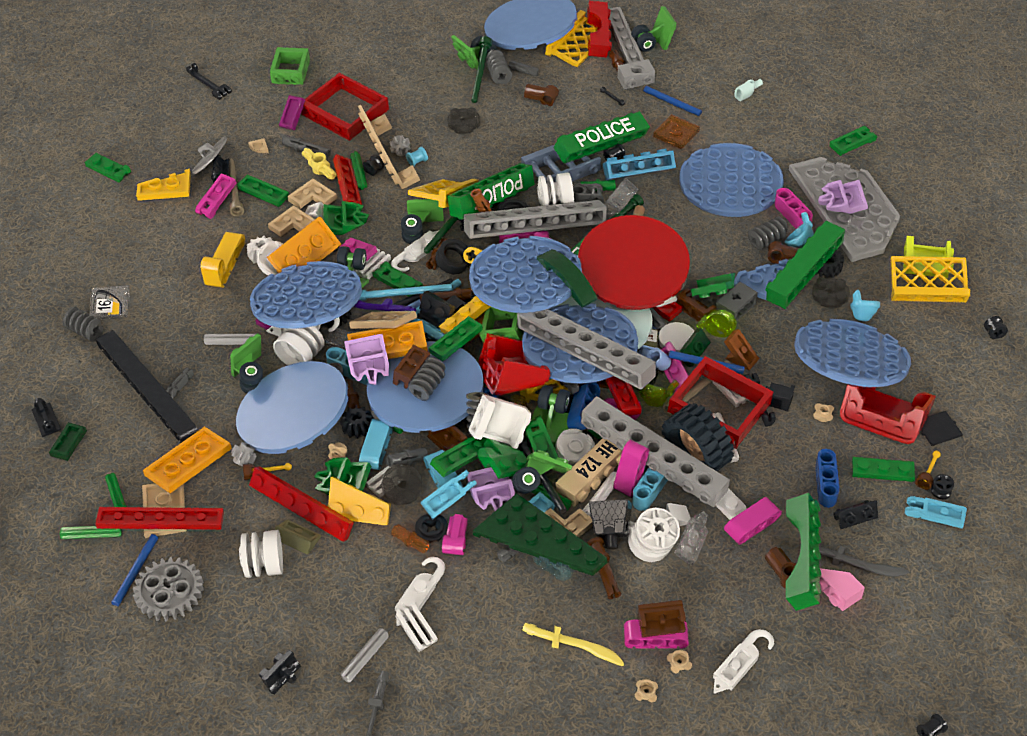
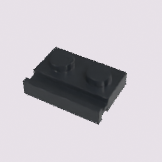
[417,291,456,329]

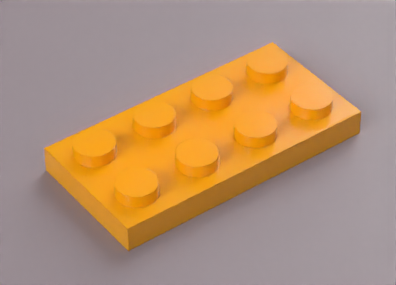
[266,216,341,273]
[347,321,428,359]
[143,426,232,493]

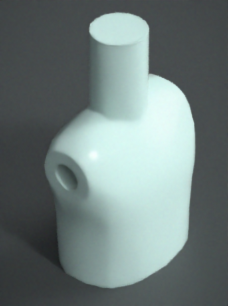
[734,79,763,101]

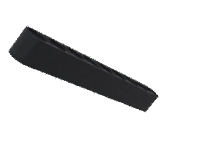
[95,330,198,443]

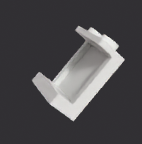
[468,394,531,449]

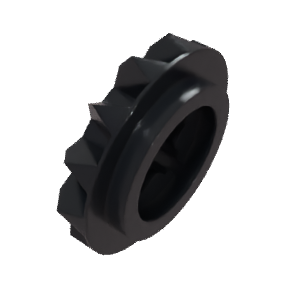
[415,514,448,543]

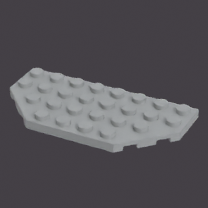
[789,157,900,262]

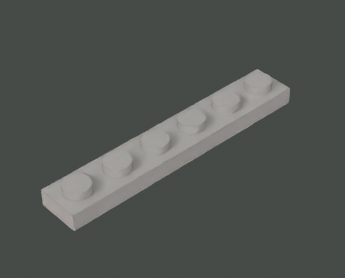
[608,7,644,64]

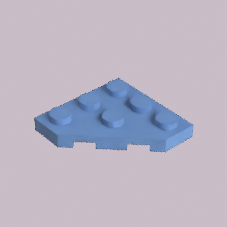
[734,259,788,300]

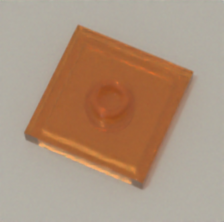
[653,114,700,150]

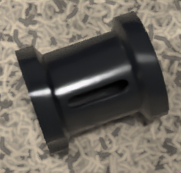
[603,143,626,161]
[916,713,948,736]

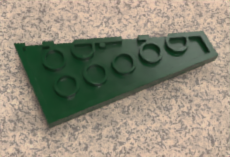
[472,493,608,576]

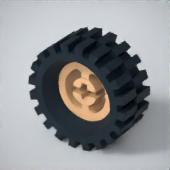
[661,403,734,472]

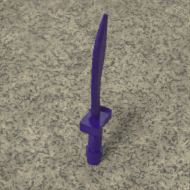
[353,298,416,311]

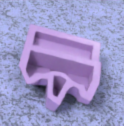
[818,180,868,214]
[344,334,389,385]
[466,467,515,511]

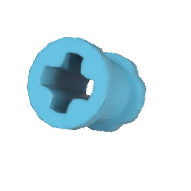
[406,146,428,167]

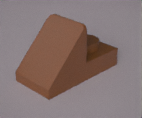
[724,329,759,371]

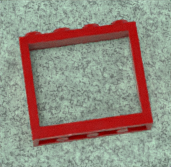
[301,73,389,141]
[667,356,774,449]

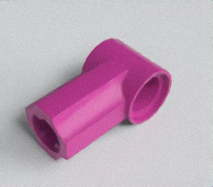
[442,514,468,555]

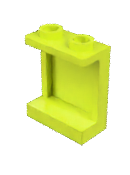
[903,236,954,278]

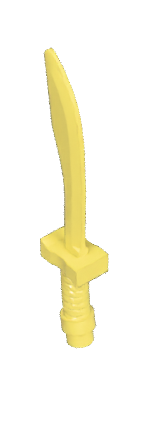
[522,623,624,666]

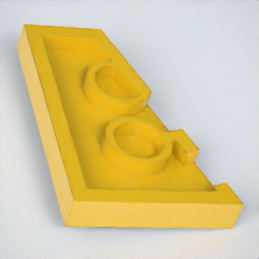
[136,168,191,200]
[328,476,391,525]

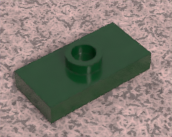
[679,328,711,367]
[49,422,87,461]

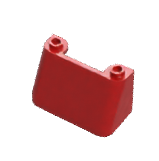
[478,333,550,396]
[840,384,936,444]

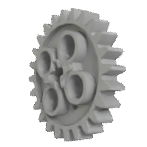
[133,557,204,621]

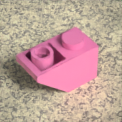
[819,568,865,611]

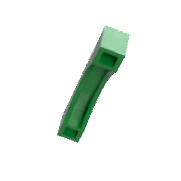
[786,493,822,611]

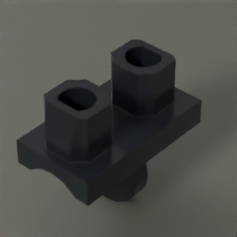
[259,650,301,695]

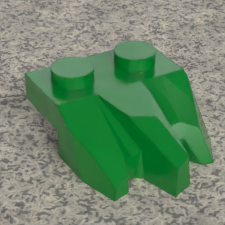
[322,201,370,235]
[691,273,735,299]
[478,438,528,479]
[314,458,372,495]

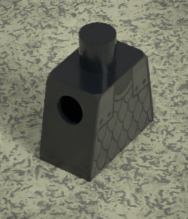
[589,500,632,549]

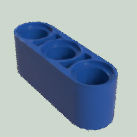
[567,382,600,431]
[815,449,839,508]

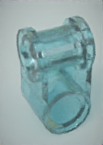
[533,556,573,581]

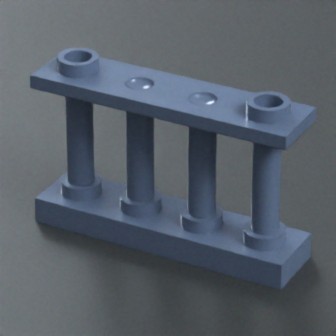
[521,145,601,183]

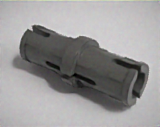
[386,447,428,467]

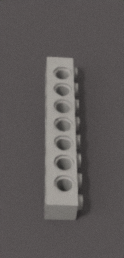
[464,200,607,239]
[517,309,656,390]
[581,396,730,507]

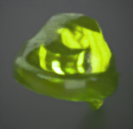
[696,309,737,338]
[639,380,679,407]

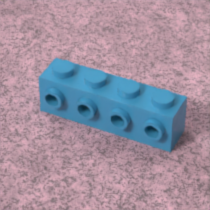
[603,149,676,180]

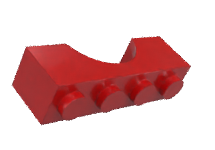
[587,0,612,58]

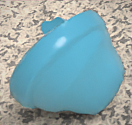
[785,212,814,248]
[850,290,880,322]

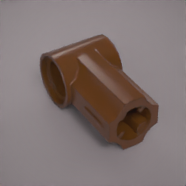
[524,84,559,106]
[768,241,799,264]
[765,547,796,589]

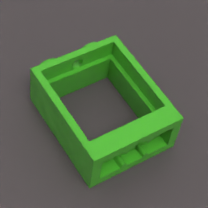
[270,47,310,85]
[479,307,524,343]

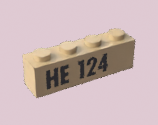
[556,439,623,507]

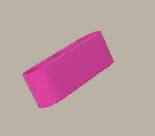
[775,188,813,229]
[613,439,649,498]
[724,497,782,545]
[624,620,689,648]

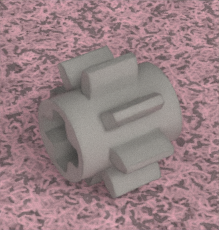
[389,135,411,156]
[231,442,257,466]

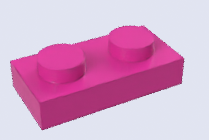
[339,238,378,261]

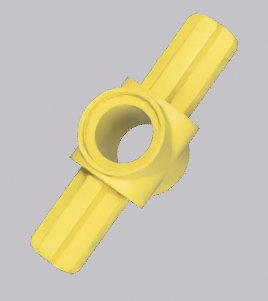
[302,148,337,180]

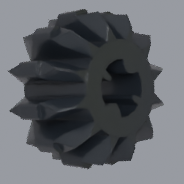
[340,405,373,439]

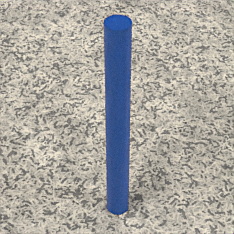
[644,86,702,116]
[668,350,744,374]
[111,534,158,607]

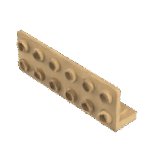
[358,105,420,189]

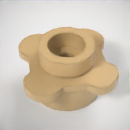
[813,403,834,422]
[328,442,348,459]
[667,650,692,673]
[635,679,658,702]

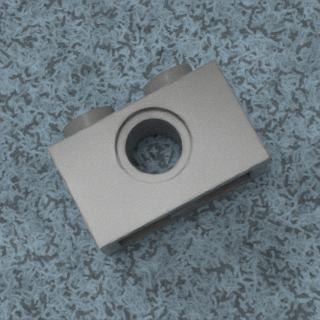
[617,59,655,89]

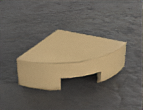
[248,138,269,153]

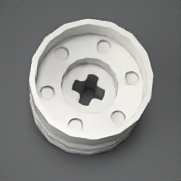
[537,172,574,206]
[273,326,325,365]
[628,507,680,562]
[239,530,283,578]

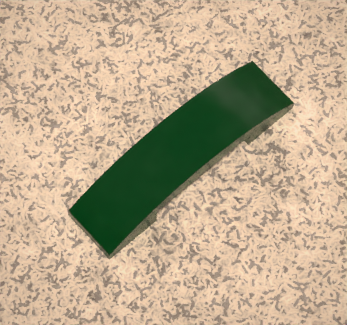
[537,249,598,308]

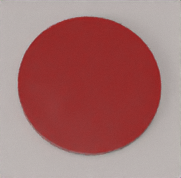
[578,215,690,310]

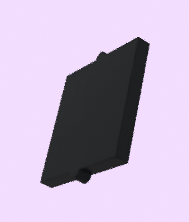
[921,411,963,446]

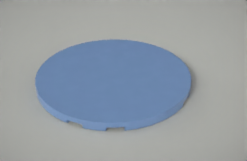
[484,0,577,50]
[679,143,784,217]
[469,236,582,313]
[250,261,362,329]
[522,303,638,383]
[794,319,911,387]
[367,341,484,433]
[236,361,348,454]

